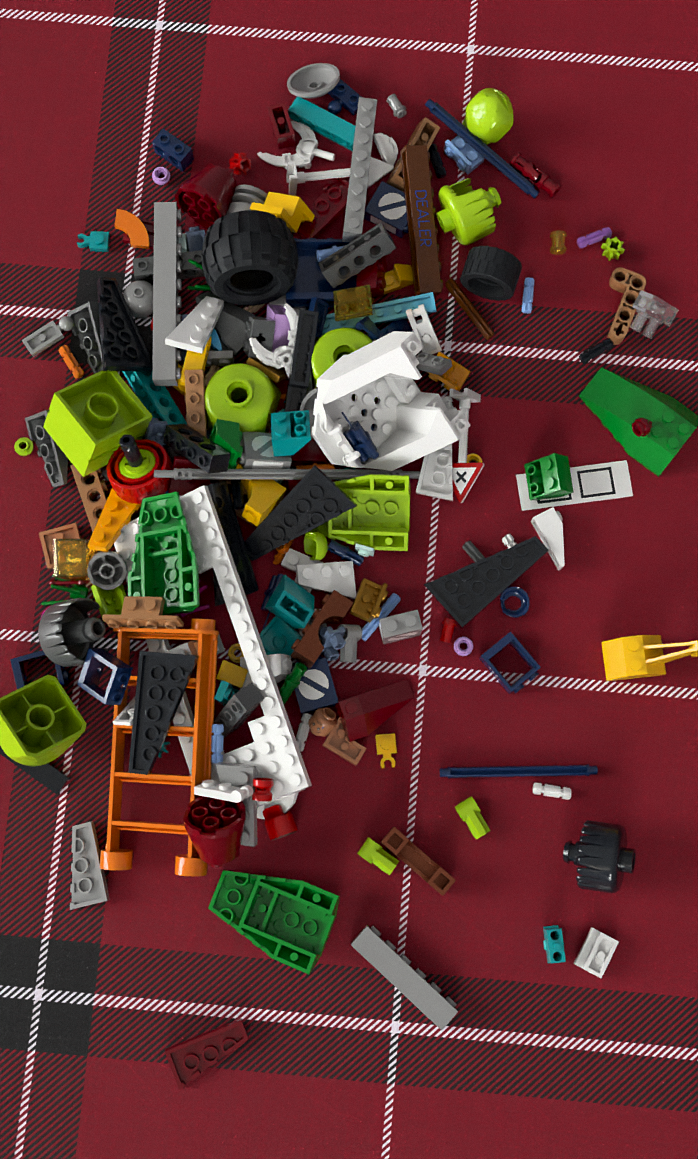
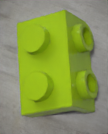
[91,584,126,622]

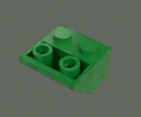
[209,419,243,469]
[524,453,574,500]

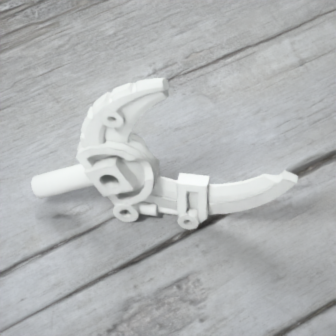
[257,121,335,170]
[249,303,298,379]

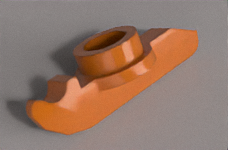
[273,539,294,564]

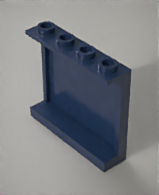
[286,238,361,308]

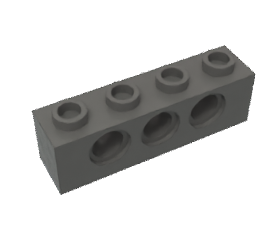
[319,223,396,288]
[133,250,205,283]
[214,683,264,739]

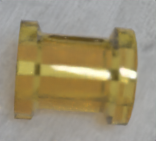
[550,230,567,255]

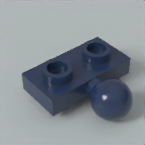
[327,79,361,116]

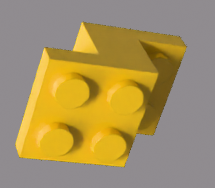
[250,192,315,233]

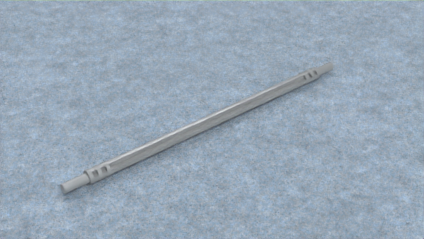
[154,468,420,480]

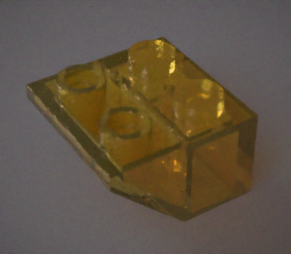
[333,285,375,322]
[53,539,97,581]

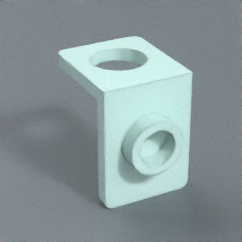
[355,544,375,557]

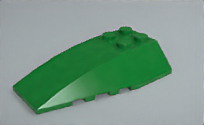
[579,367,698,477]
[128,492,200,616]
[208,870,340,975]

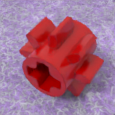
[229,152,251,175]

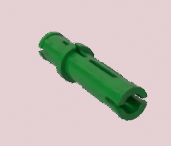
[279,662,307,705]

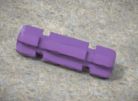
[577,227,612,248]

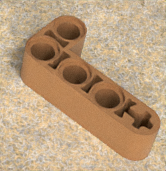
[607,268,646,345]

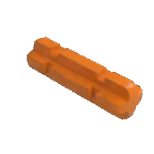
[58,345,84,379]

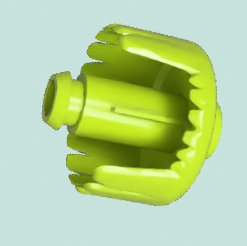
[436,178,501,245]

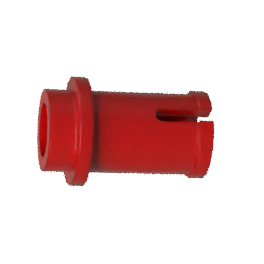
[439,618,457,643]

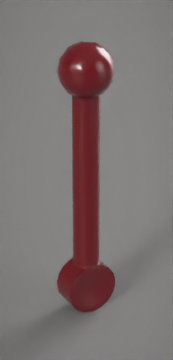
[49,579,86,586]

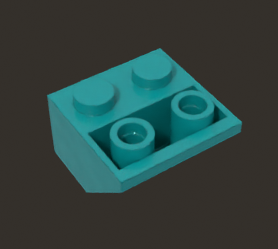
[271,410,311,457]
[265,575,315,629]

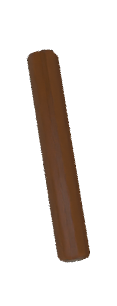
[445,278,495,340]

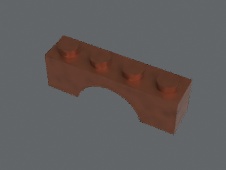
[291,590,353,669]
[381,827,456,896]

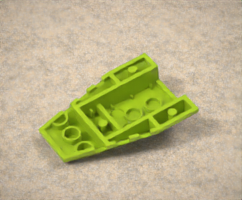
[311,474,411,551]

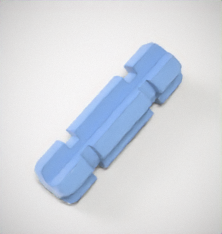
[521,277,535,314]
[211,724,224,764]

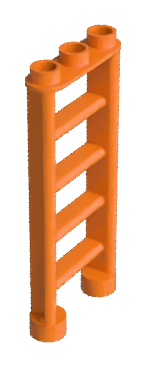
[100,619,219,876]

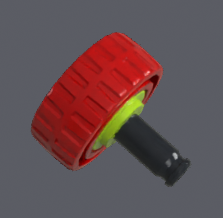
[107,434,173,504]

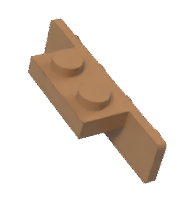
[185,369,207,438]
[102,596,184,629]

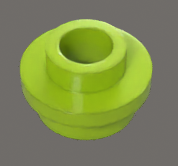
[14,437,34,456]

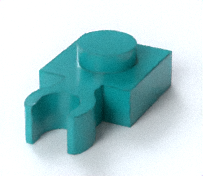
[77,231,110,252]

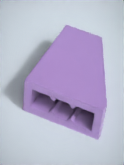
[266,304,290,352]

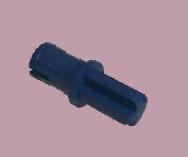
[328,539,364,566]

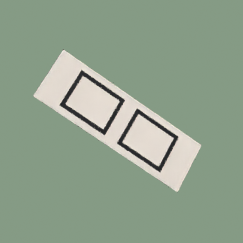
[516,460,633,511]

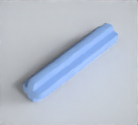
[361,593,401,641]

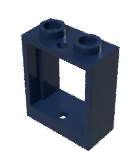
[479,631,541,694]
[77,648,133,705]
[10,650,70,689]

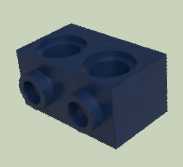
[152,129,194,172]

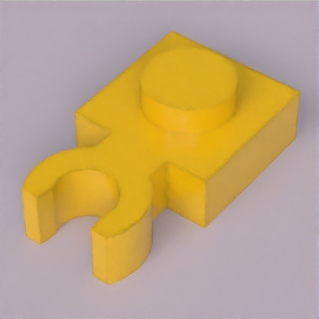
[375,733,397,768]

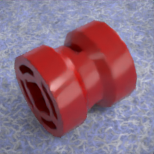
[252,778,274,801]

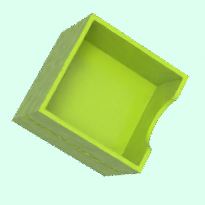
[43,370,153,477]

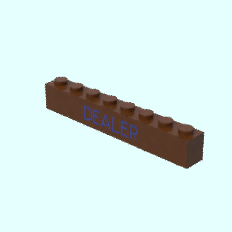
[400,145,443,296]

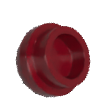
[632,417,652,437]

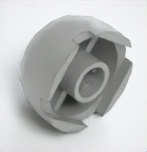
[123,280,153,319]
[87,550,127,590]

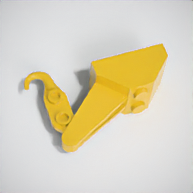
[601,635,698,682]

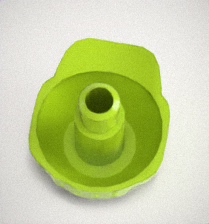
[462,88,513,145]

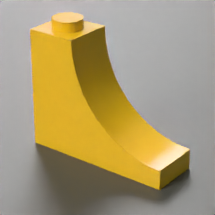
[236,459,287,527]

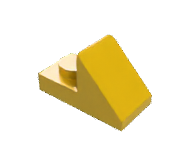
[384,264,414,294]
[216,660,248,688]

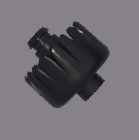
[563,820,636,893]

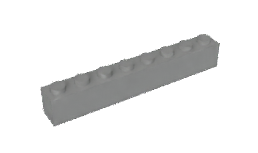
[342,97,377,242]

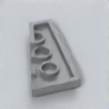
[215,762,257,847]
[70,821,110,910]

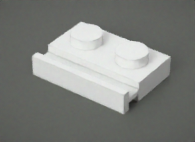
[574,927,619,978]

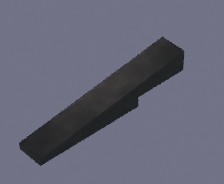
[284,309,319,412]
[0,746,70,794]

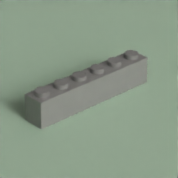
[351,926,458,1030]

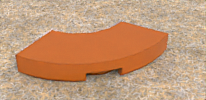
[115,209,150,249]

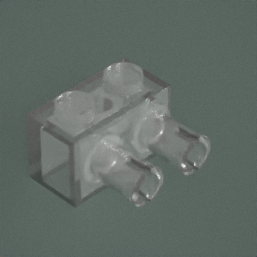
[629,290,678,339]

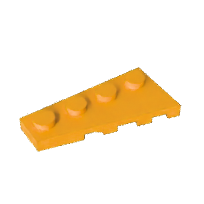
[88,488,141,552]

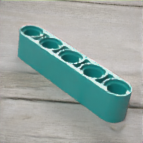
[288,97,356,152]

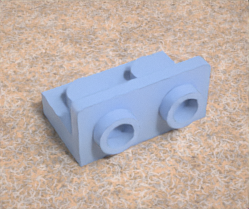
[444,135,484,174]

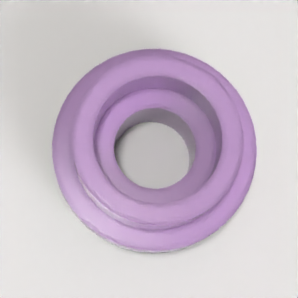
[152,167,170,185]
[454,637,473,656]

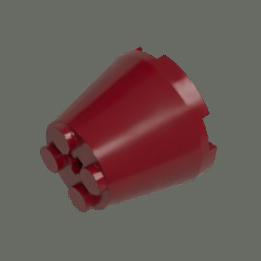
[175,163,237,230]
[183,796,246,868]

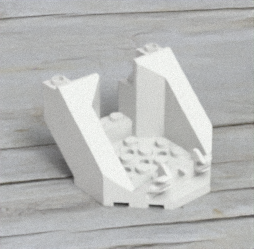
[311,331,471,471]

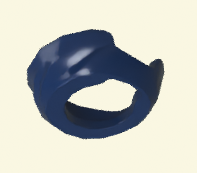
[500,587,530,618]

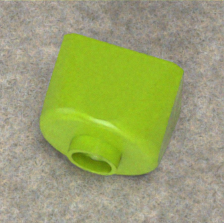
[311,328,378,401]
[205,363,282,433]
[0,675,87,766]

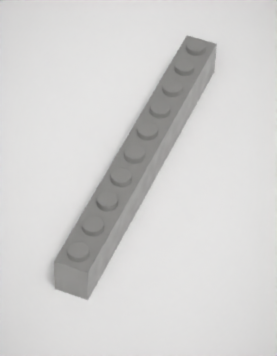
[152,202,182,386]

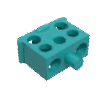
[543,925,566,964]

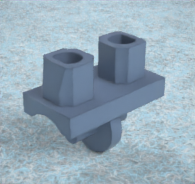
[144,418,168,448]
[318,626,346,661]

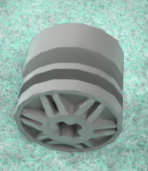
[227,184,268,214]

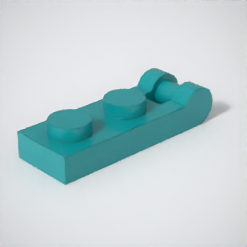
[214,680,239,706]

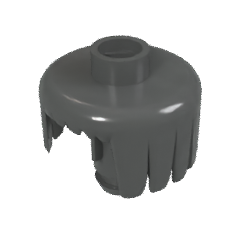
[38,598,108,667]

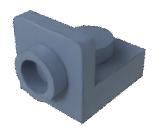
[185,226,205,252]

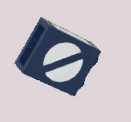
[364,181,408,239]
[291,656,339,715]

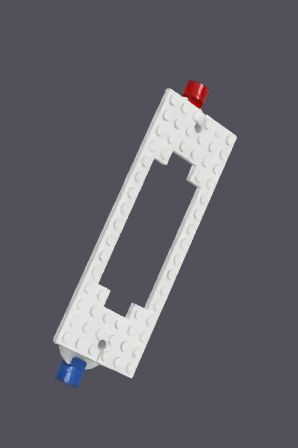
[114,485,312,841]

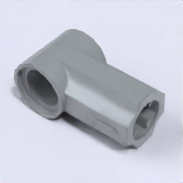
[337,624,362,663]

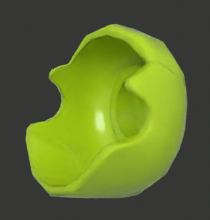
[304,531,328,561]

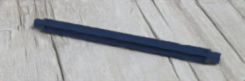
[425,99,540,199]
[439,764,598,778]

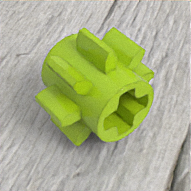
[601,237,625,261]

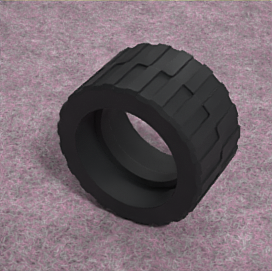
[460,246,522,301]

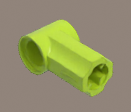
[454,796,491,839]
[357,837,399,875]

